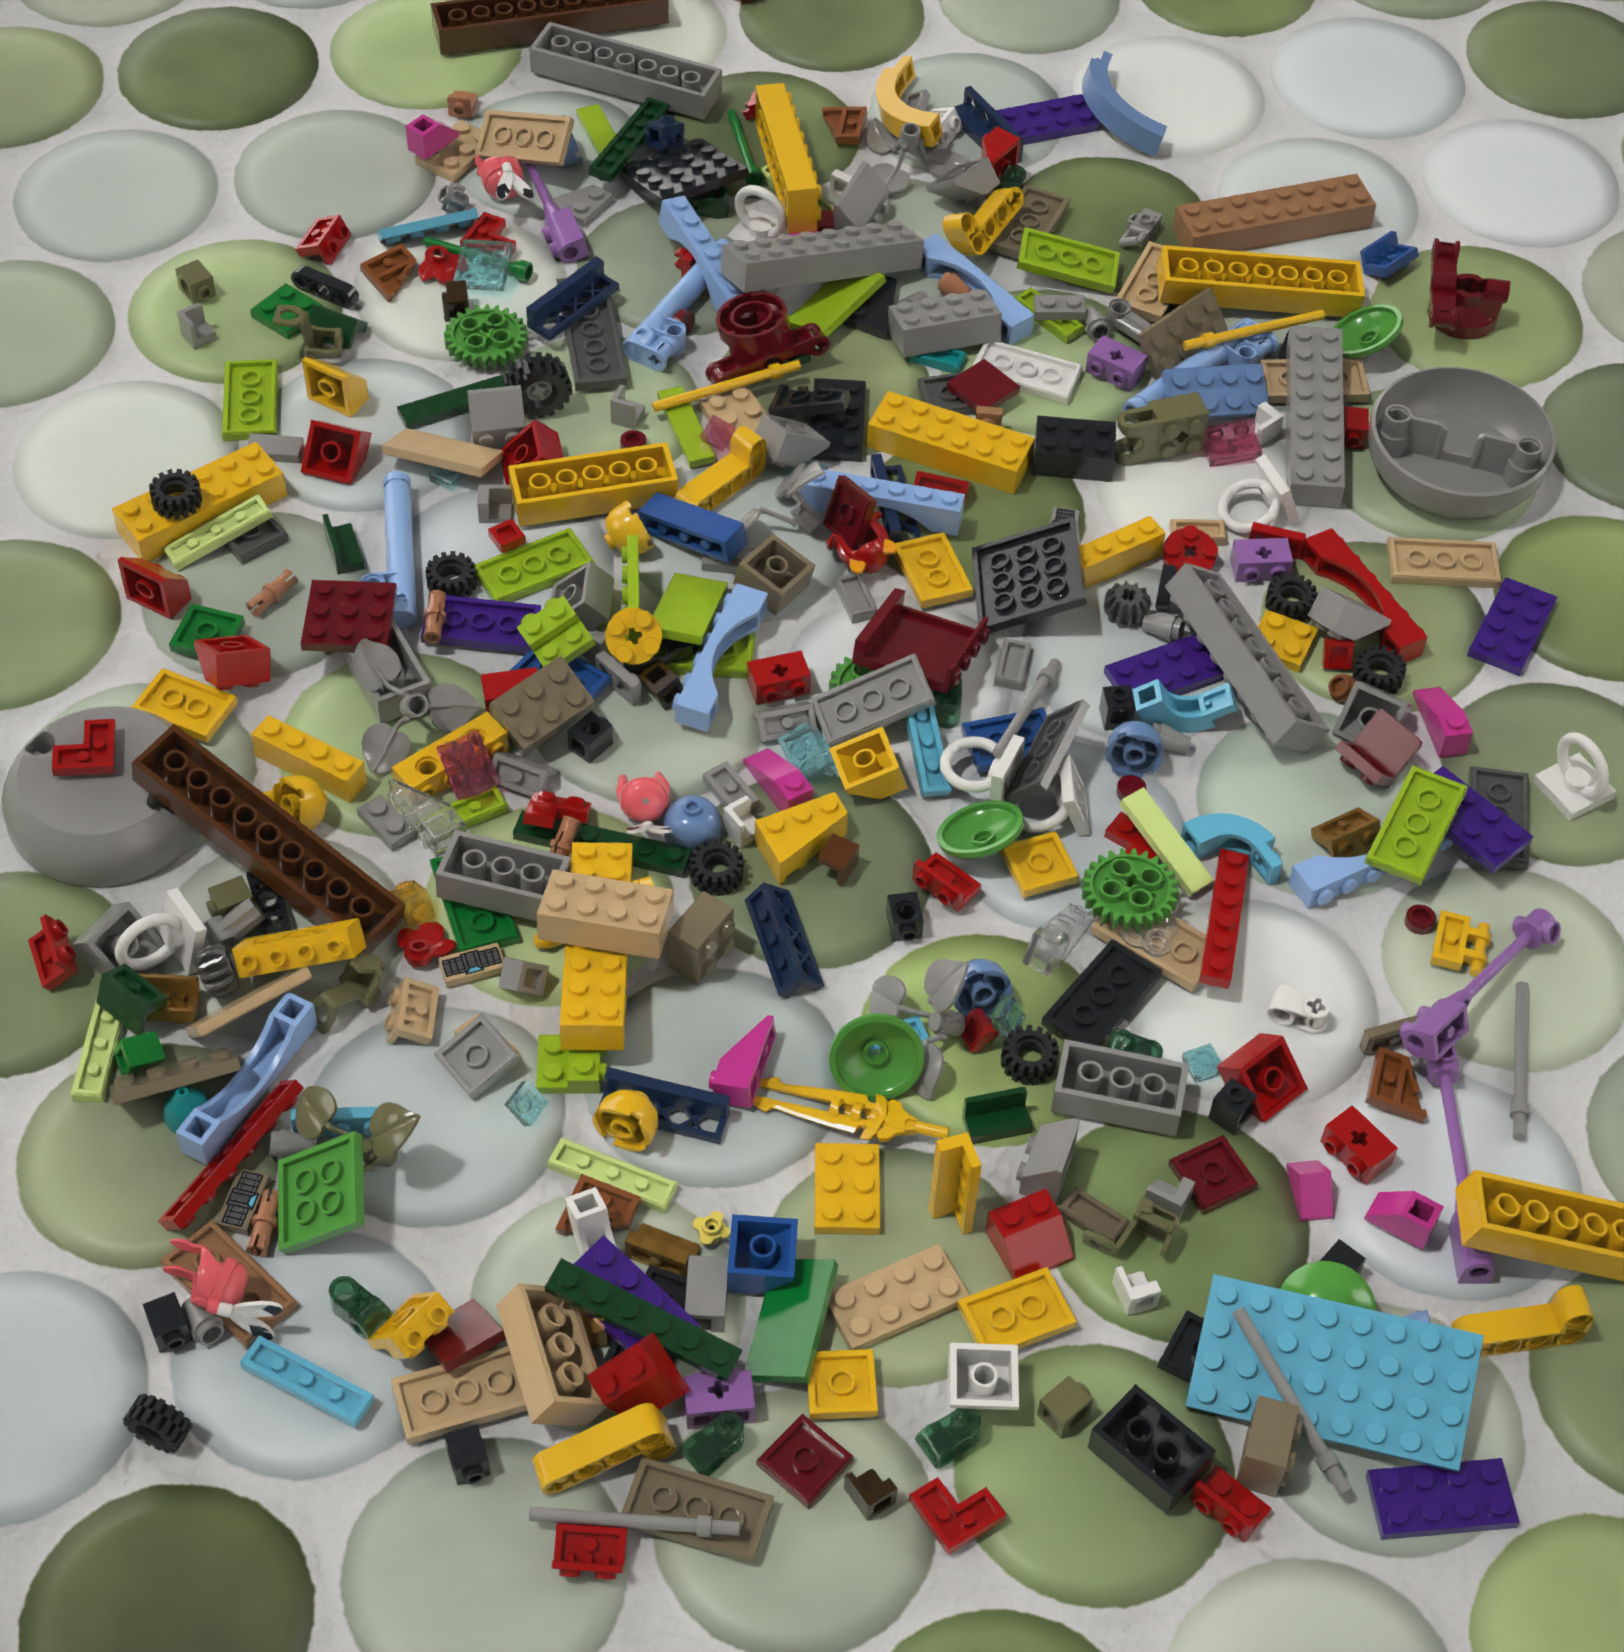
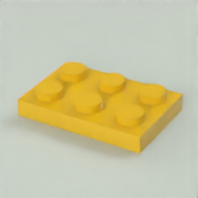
[894,532,973,609]
[132,668,238,743]
[814,1143,880,1235]
[957,1267,1077,1349]

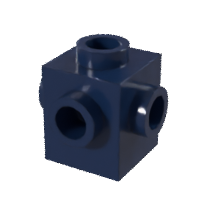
[646,115,684,152]

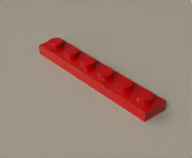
[1198,848,1249,989]
[158,1079,304,1230]

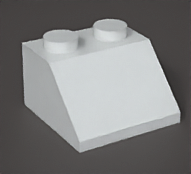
[947,1342,1019,1410]

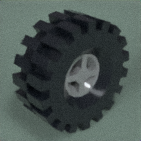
[502,352,573,419]

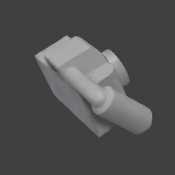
[1119,208,1162,248]

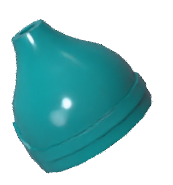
[163,1086,208,1134]

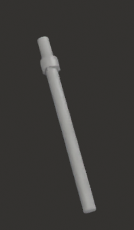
[992,658,1061,758]
[1510,981,1529,1141]
[1232,1307,1351,1496]
[529,1507,741,1538]

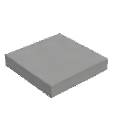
[434,1013,522,1101]

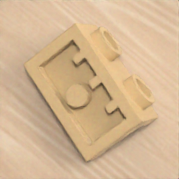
[384,977,439,1045]

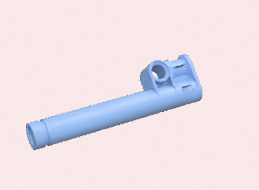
[622,238,731,371]
[1122,318,1279,424]
[360,471,417,630]

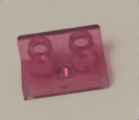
[1203,418,1262,467]
[436,729,500,800]

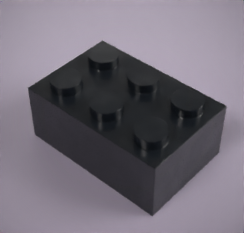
[1032,415,1116,482]
[1087,1384,1216,1514]

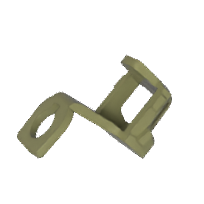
[273,305,343,359]
[311,952,385,1034]
[1082,1197,1180,1257]

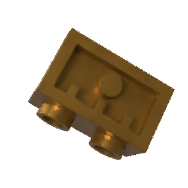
[1311,807,1381,857]

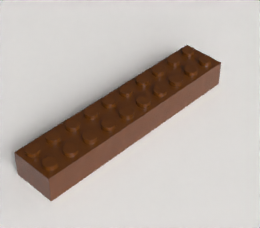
[430,0,669,55]
[132,724,406,955]

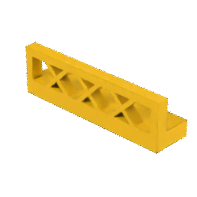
[928,1132,982,1235]

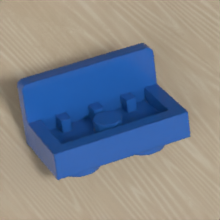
[1360,231,1419,278]

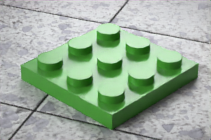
[278,1131,365,1254]

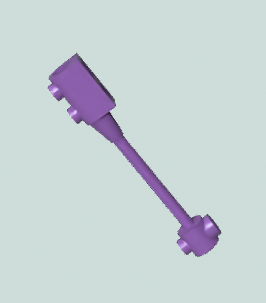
[524,163,590,263]
[1400,908,1561,1062]
[1426,1045,1496,1284]

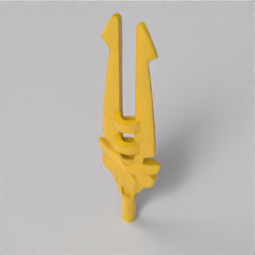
[753,1077,950,1142]

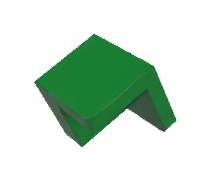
[113,1031,166,1077]

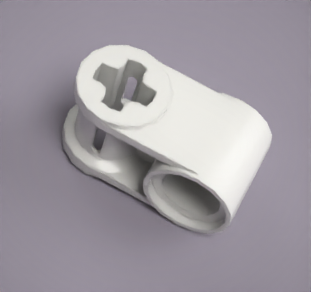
[1267,984,1330,1034]

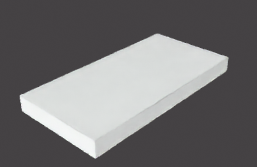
[972,341,1083,405]

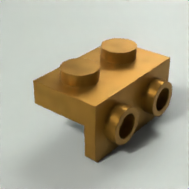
[139,974,201,1024]

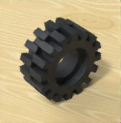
[149,469,202,520]
[425,551,477,597]
[1265,573,1318,622]
[1352,645,1407,695]
[690,839,744,896]
[1001,1025,1059,1086]
[123,1394,192,1453]

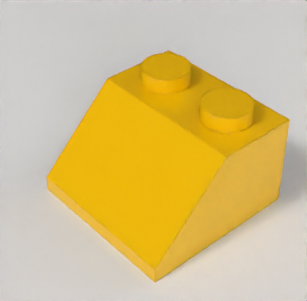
[302,357,369,418]
[829,726,908,799]

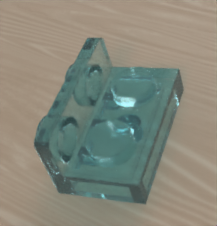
[777,721,838,782]

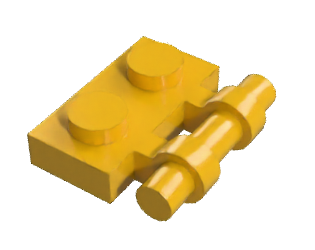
[1430,910,1491,977]

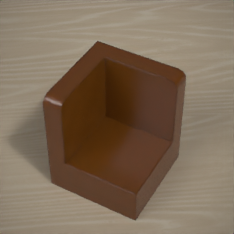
[817,834,859,887]

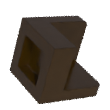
[844,1469,898,1521]

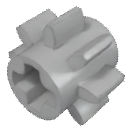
[438,182,469,214]

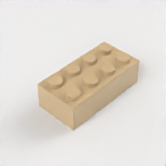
[537,869,673,959]
[496,1283,607,1427]

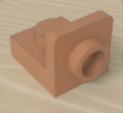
[447,91,478,119]

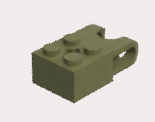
[1115,391,1209,466]

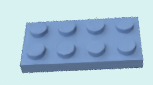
[1161,363,1269,420]

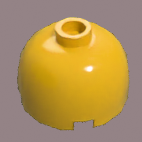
[603,500,654,555]
[272,775,328,830]
[592,1090,659,1152]

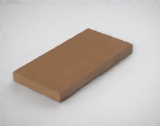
[160,1219,298,1350]

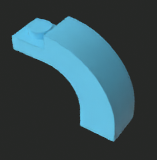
[1132,679,1238,733]
[1181,813,1283,886]

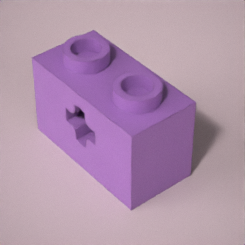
[1085,335,1148,392]
[1230,538,1293,582]
[683,1369,755,1430]

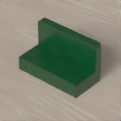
[309,304,368,349]
[322,513,365,574]
[96,964,168,1035]
[962,1087,1032,1144]

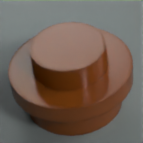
[1328,674,1355,702]

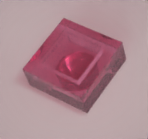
[700,414,736,452]

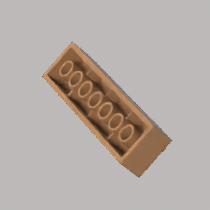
[1172,174,1377,251]

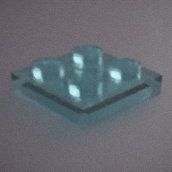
[454,239,514,291]

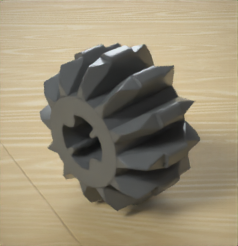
[1103,581,1151,628]
[195,943,239,997]

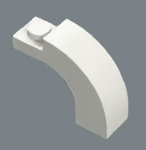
[565,1187,616,1256]

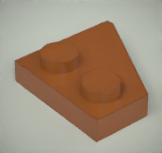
[821,106,868,145]
[360,243,417,302]
[1365,1046,1427,1124]
[555,1174,642,1235]

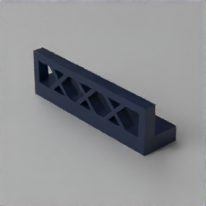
[955,86,1024,163]
[526,256,619,341]
[870,454,921,543]
[745,882,824,998]
[599,1067,730,1145]

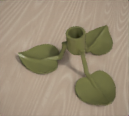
[295,1086,421,1171]

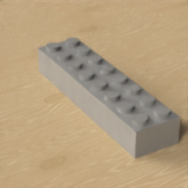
[529,22,722,120]
[721,220,924,293]
[1286,326,1345,508]
[1165,563,1330,754]

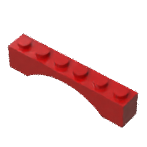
[1301,528,1428,662]

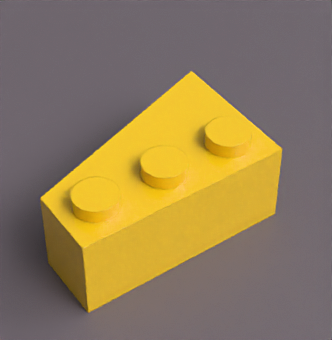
[754,792,848,885]

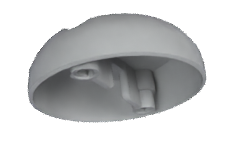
[1368,367,1556,519]
[2,706,201,887]

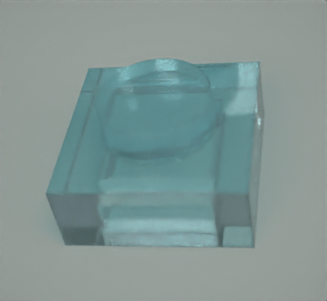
[429,467,467,492]
[990,995,1025,1038]
[1182,1043,1222,1084]
[504,1081,549,1127]

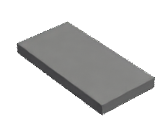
[810,653,936,748]

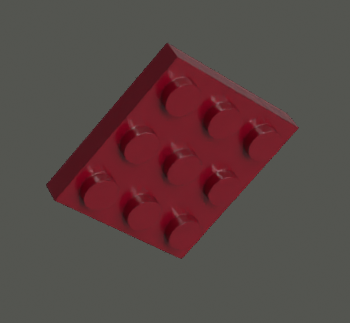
[300,580,398,653]

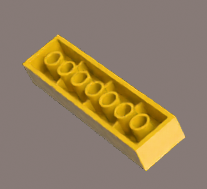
[755,83,822,234]
[1156,245,1365,317]
[560,842,633,1051]

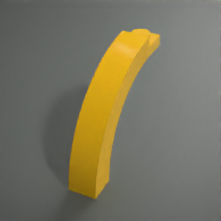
[876,55,943,147]

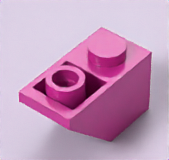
[405,114,459,160]
[1364,1191,1444,1250]

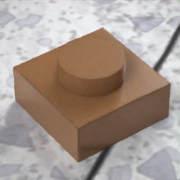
[976,406,1003,426]

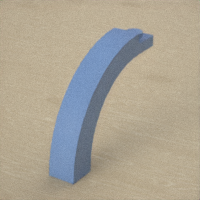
[1082,51,1167,157]

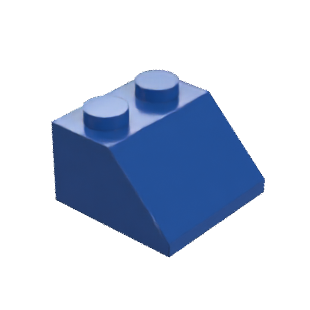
[727,1214,798,1294]

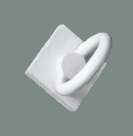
[726,185,789,243]
[1217,454,1299,534]
[1532,732,1617,821]
[940,734,1025,801]
[1014,754,1090,836]
[115,888,207,975]

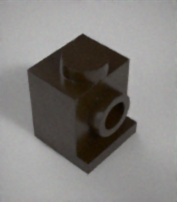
[441,280,469,322]
[638,659,683,711]

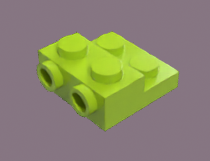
[517,595,596,667]
[536,1035,607,1094]

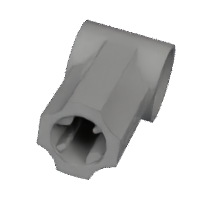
[1106,298,1152,342]
[204,897,266,954]

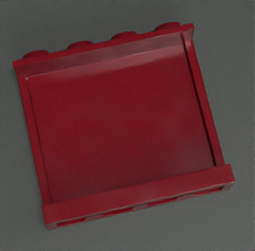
[852,588,990,694]

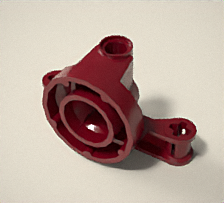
[1427,238,1511,339]
[705,292,830,394]

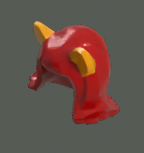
[826,511,897,575]

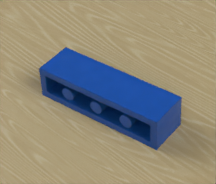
[638,492,748,563]

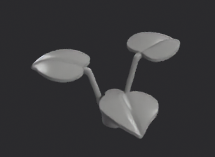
[866,118,971,194]
[740,461,825,533]
[353,639,481,774]
[870,959,970,1100]

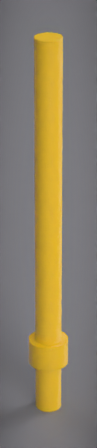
[1182,310,1325,351]
[652,360,801,412]

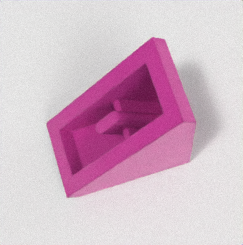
[1286,1160,1333,1222]

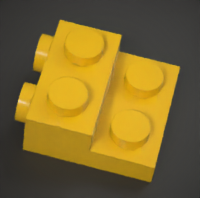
[366,1291,455,1359]

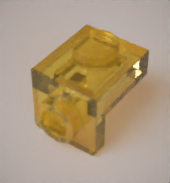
[390,880,436,928]

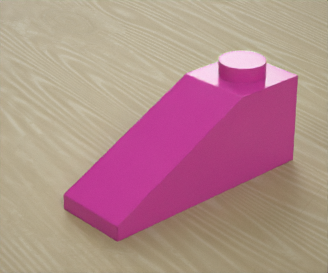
[1412,687,1473,758]
[743,748,814,811]
[709,1015,776,1108]

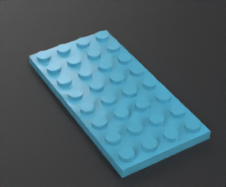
[1185,1274,1484,1472]

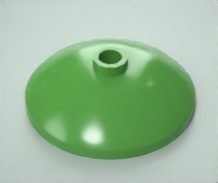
[1333,304,1404,359]
[937,800,1024,859]
[829,1013,924,1101]
[1280,1261,1377,1311]

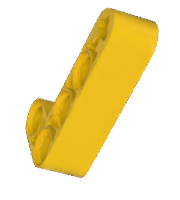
[942,187,1024,257]
[674,425,767,511]
[1451,1285,1594,1357]
[532,1403,677,1495]

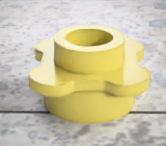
[693,1211,730,1246]

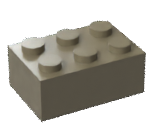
[489,655,595,757]

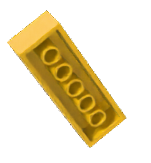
[867,391,1035,494]
[112,442,287,561]
[508,442,678,527]
[1455,1170,1624,1281]

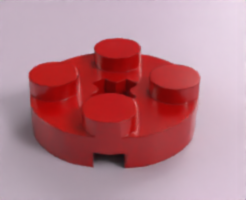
[1163,525,1218,574]

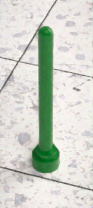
[727,109,764,186]
[423,237,533,282]

